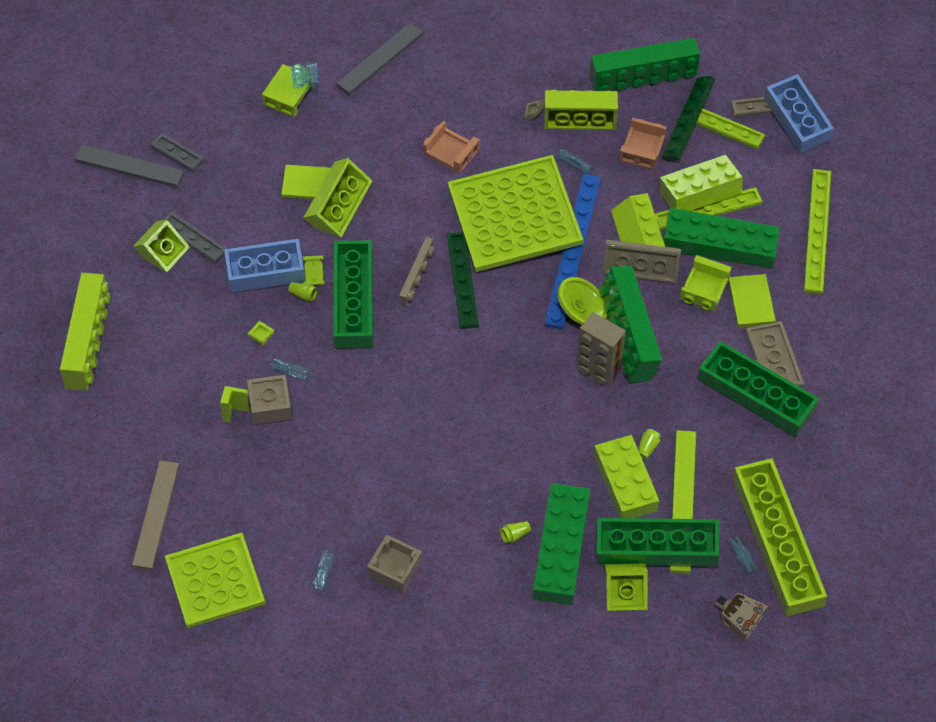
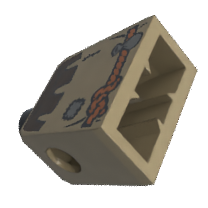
[715,593,768,642]

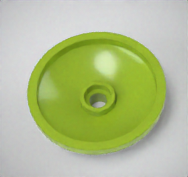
[558,277,608,325]

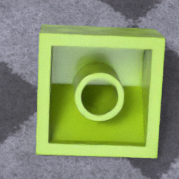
[133,220,190,272]
[605,563,648,611]

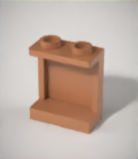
[619,118,667,170]
[423,121,480,174]

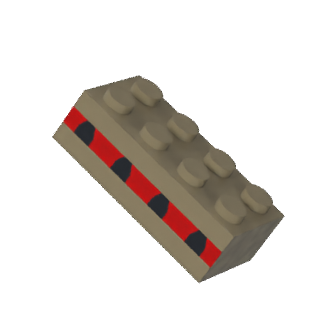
[577,312,626,387]

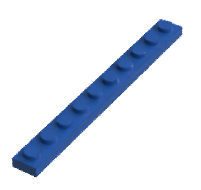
[544,174,601,330]

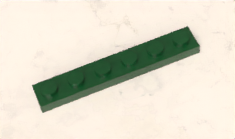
[662,76,715,161]

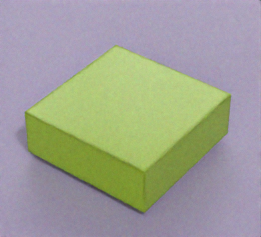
[248,321,275,346]

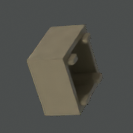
[247,374,292,425]
[367,535,422,593]

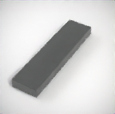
[163,212,226,264]

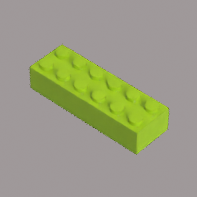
[60,272,111,391]

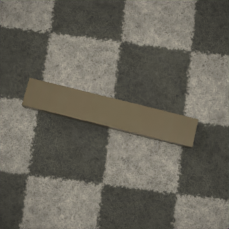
[132,461,179,571]

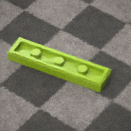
[696,109,766,150]

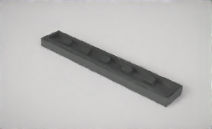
[336,23,423,96]
[75,145,184,188]

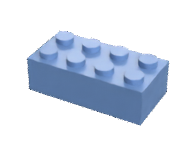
[764,74,834,153]
[224,239,305,293]

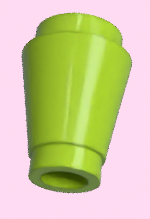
[288,282,318,302]
[638,429,661,459]
[500,521,531,544]

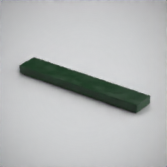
[447,232,479,329]

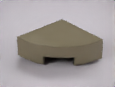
[524,100,545,120]

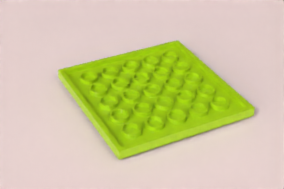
[447,155,584,272]

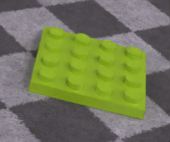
[165,533,266,629]

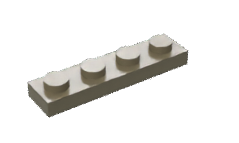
[399,237,435,307]

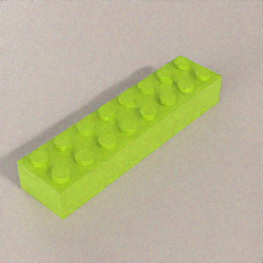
[733,458,827,617]

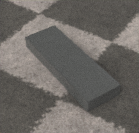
[150,133,205,173]

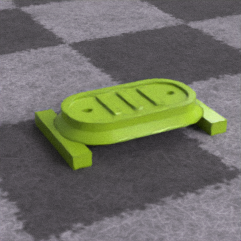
[303,256,325,286]

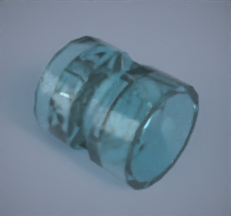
[291,62,319,88]

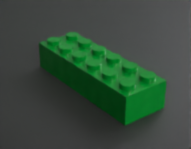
[589,38,700,91]
[663,208,780,269]
[334,240,373,348]
[599,266,662,383]
[698,341,819,438]
[533,483,590,605]
[597,518,719,566]

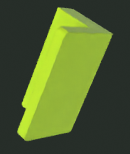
[220,386,250,423]

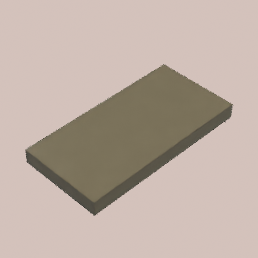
[602,240,681,283]
[745,321,805,387]

